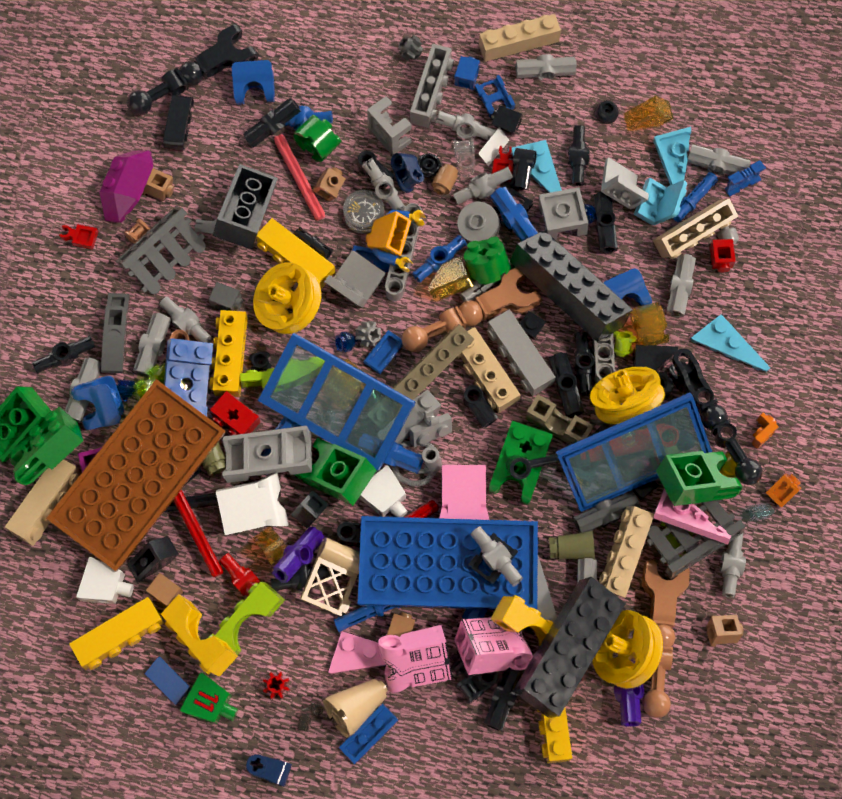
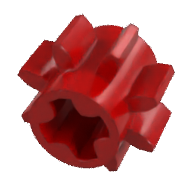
[263,671,290,700]

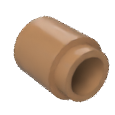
[431,164,458,195]

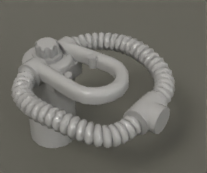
[392,440,443,487]

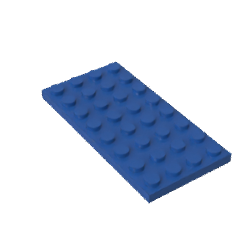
[358,516,538,610]

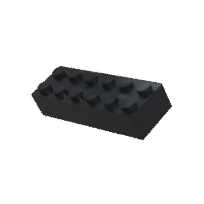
[510,230,633,342]
[513,576,626,718]

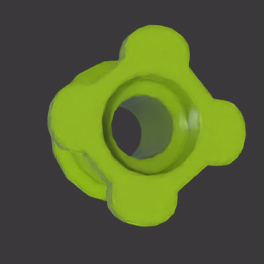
[613,331,636,357]

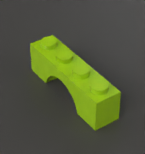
[207,582,285,656]

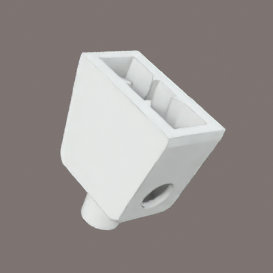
[359,465,408,517]
[76,557,134,604]

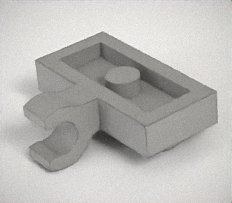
[410,409,452,448]

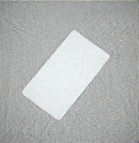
[479,128,509,166]

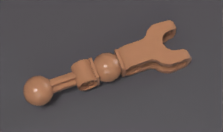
[401,268,542,352]
[642,560,689,718]

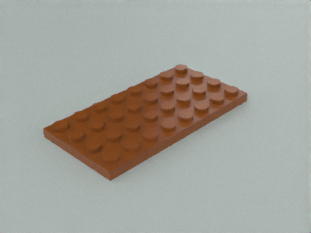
[46,379,226,572]

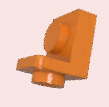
[751,413,779,449]
[766,474,802,508]

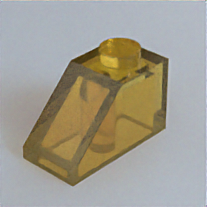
[624,95,674,131]
[428,256,473,302]

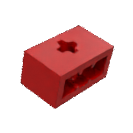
[210,391,261,436]

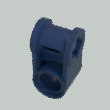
[391,153,424,193]
[246,754,292,787]

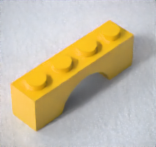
[161,594,238,677]
[491,595,554,646]

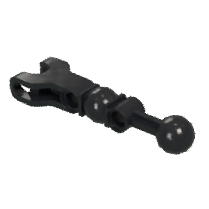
[127,24,259,116]
[669,349,763,485]

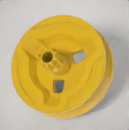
[253,262,321,334]
[590,367,665,424]
[593,610,663,689]

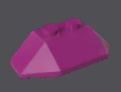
[99,150,154,223]

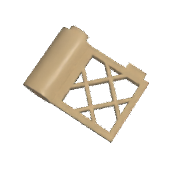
[300,537,360,616]

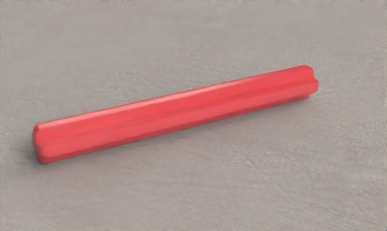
[274,134,325,221]

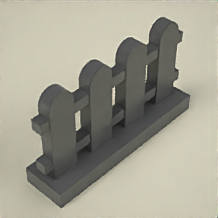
[115,206,205,294]
[646,500,746,579]

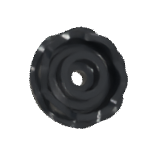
[594,100,619,123]
[418,153,442,178]

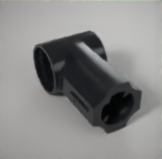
[510,148,537,190]
[357,150,395,189]
[463,385,498,429]

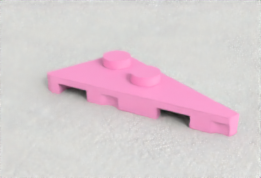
[654,489,731,545]
[328,631,386,674]

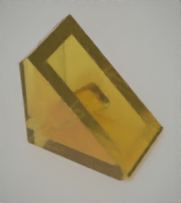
[252,526,286,565]

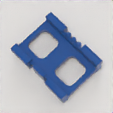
[474,75,515,118]
[724,160,766,197]

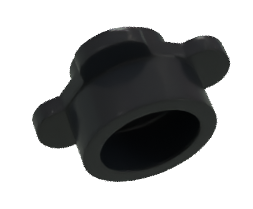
[249,351,272,372]

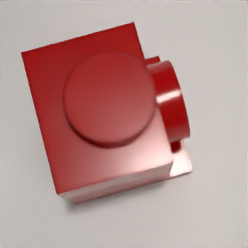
[709,239,736,272]

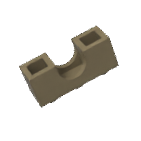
[525,394,594,443]

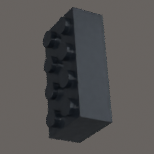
[212,164,278,250]

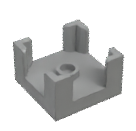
[367,96,412,156]
[539,187,588,240]

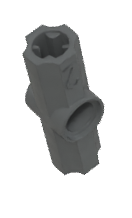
[573,492,640,533]

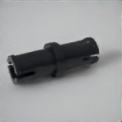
[294,227,333,260]

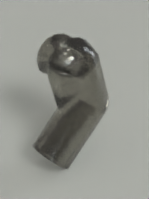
[297,702,324,732]

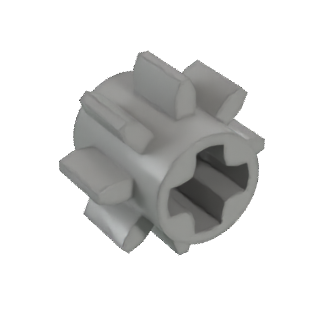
[355,321,381,347]

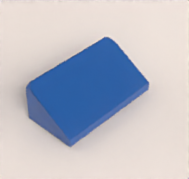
[145,656,192,705]

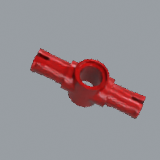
[219,553,260,597]

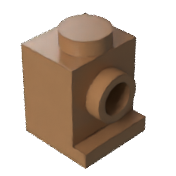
[313,167,346,201]
[142,168,174,201]
[706,615,743,647]

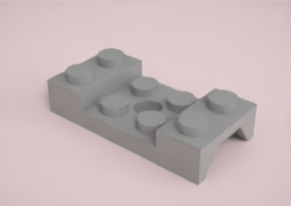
[223,426,312,483]

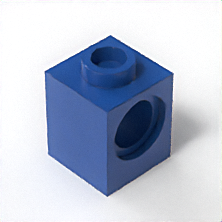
[454,56,480,90]

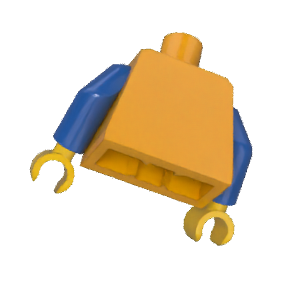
[366,210,426,272]

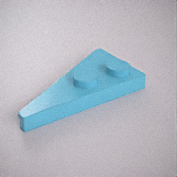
[653,127,691,185]
[508,140,562,193]
[690,314,770,372]

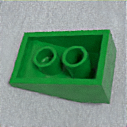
[0,386,51,462]

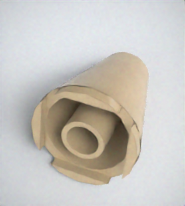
[323,679,387,738]

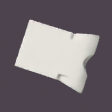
[216,473,289,535]

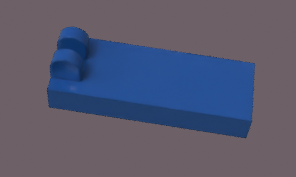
[339,704,399,764]

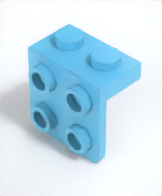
[634,178,687,225]

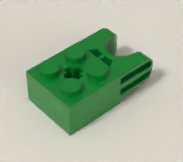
[10,407,84,485]
[489,421,553,505]
[295,438,377,506]
[656,451,743,506]

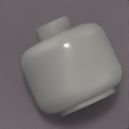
[717,226,739,244]

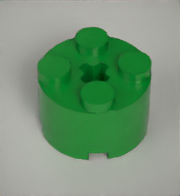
[293,114,342,163]
[464,236,510,284]

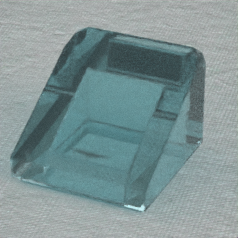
[747,503,775,521]

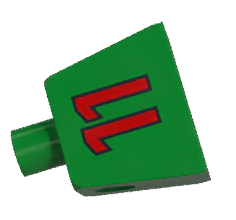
[180,672,239,724]

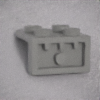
[601,157,649,210]
[324,251,386,307]

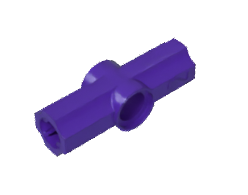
[272,527,324,583]
[614,660,644,727]

